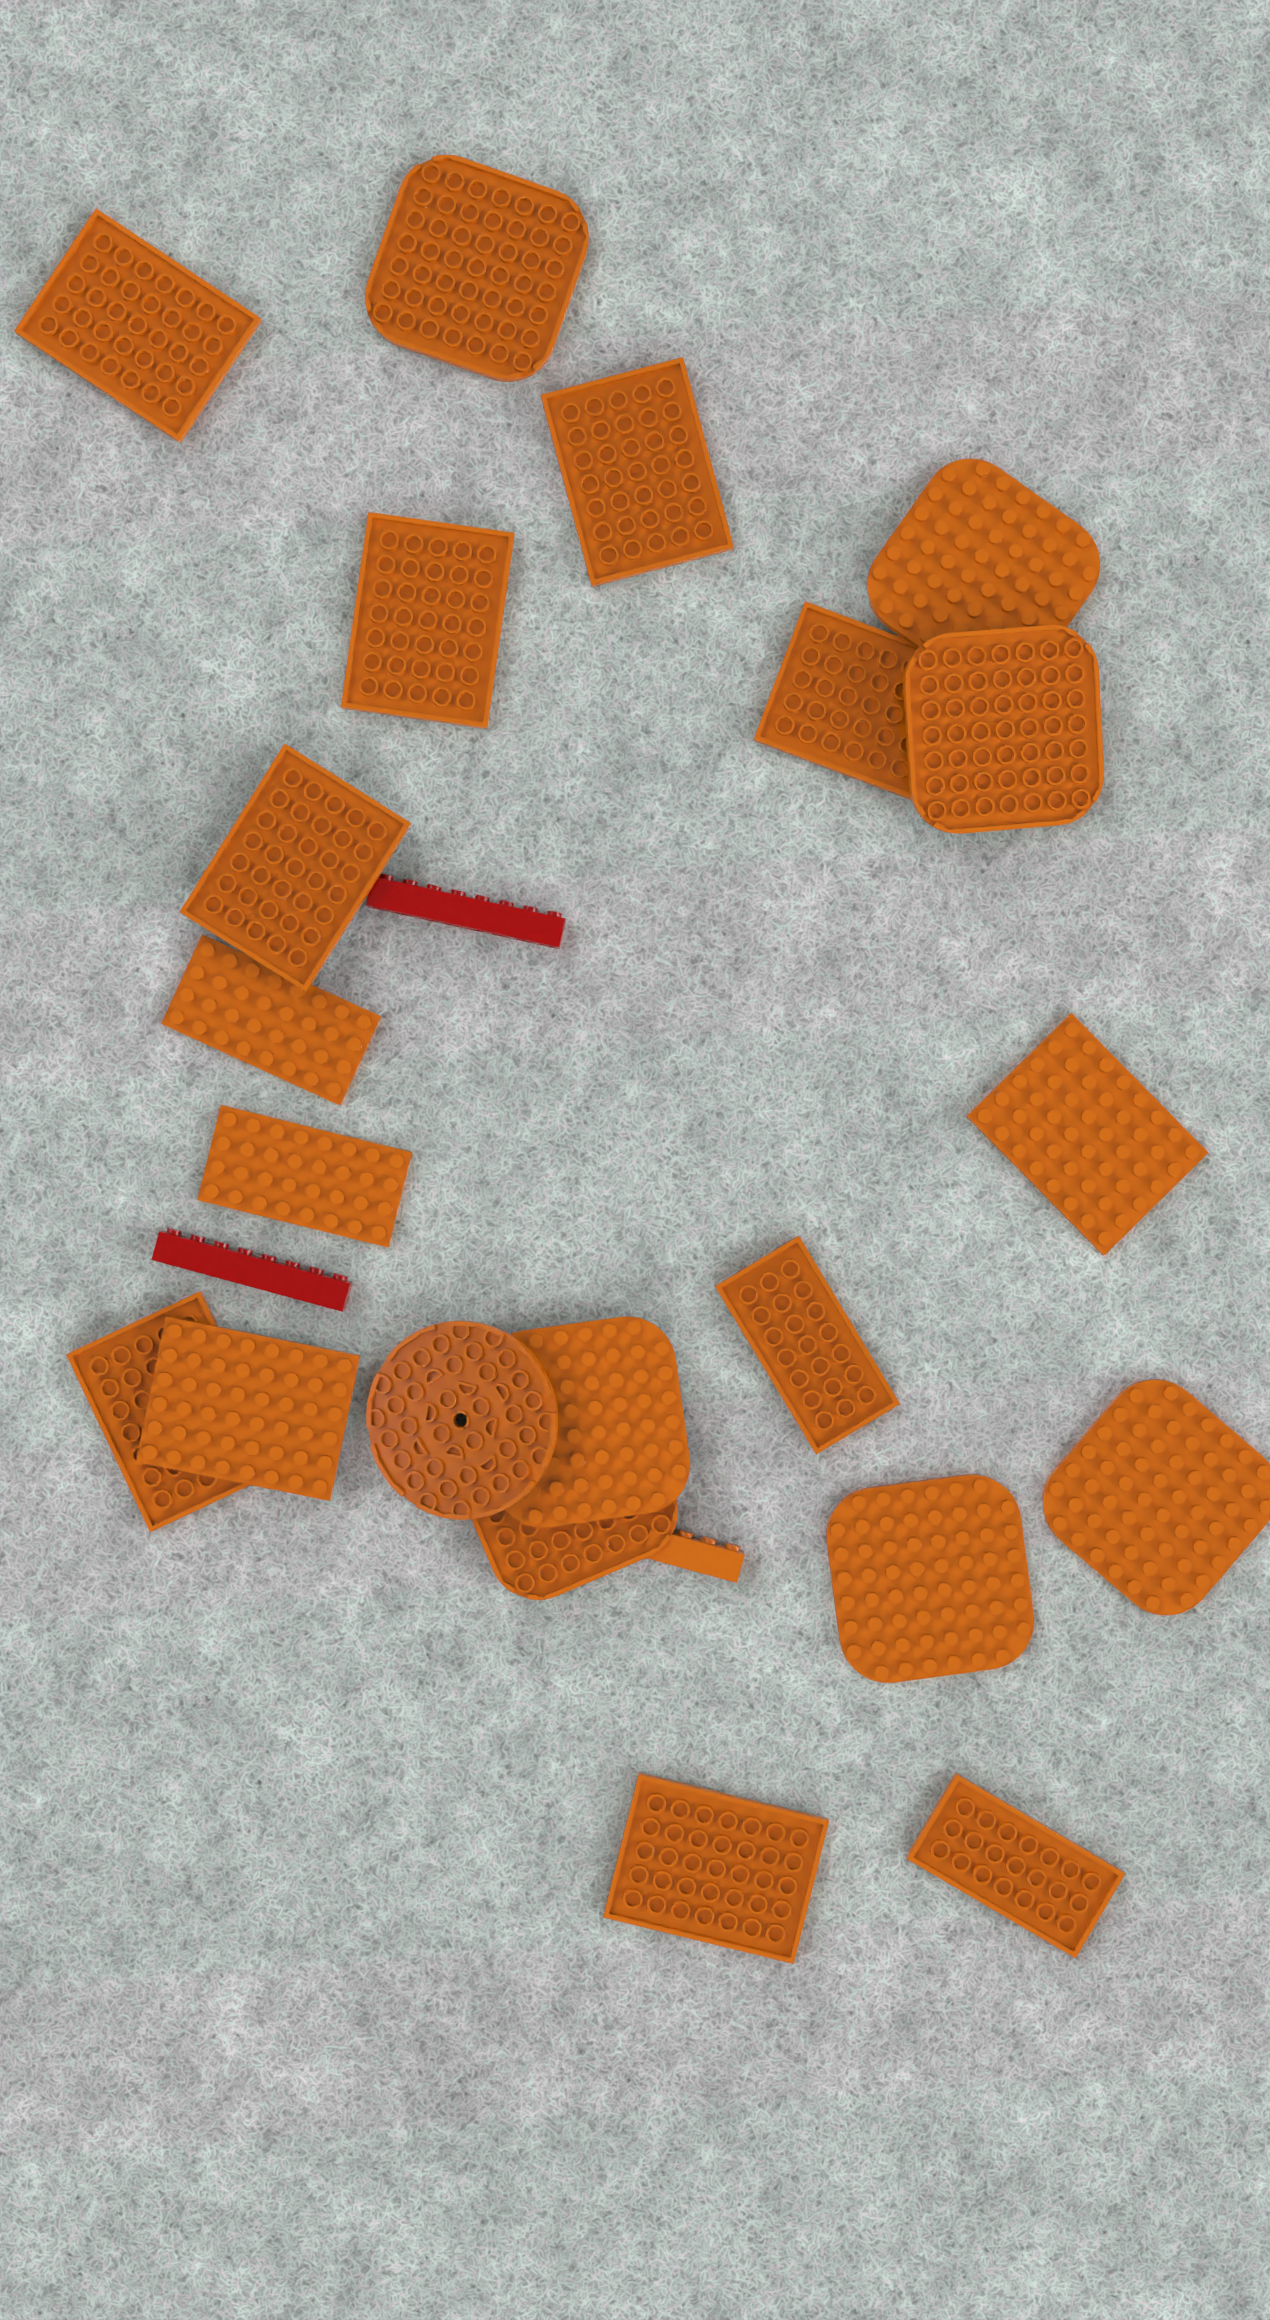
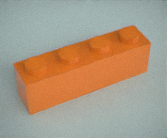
[643,1528,745,1583]

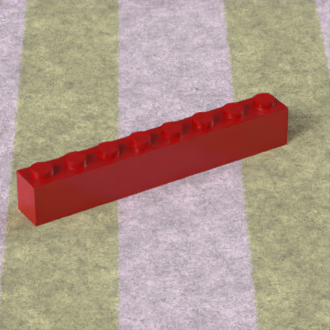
[366,874,566,949]
[151,1227,353,1312]

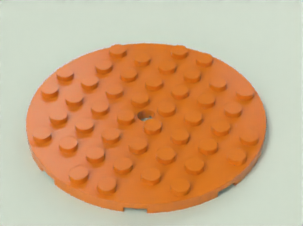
[366,1321,558,1520]

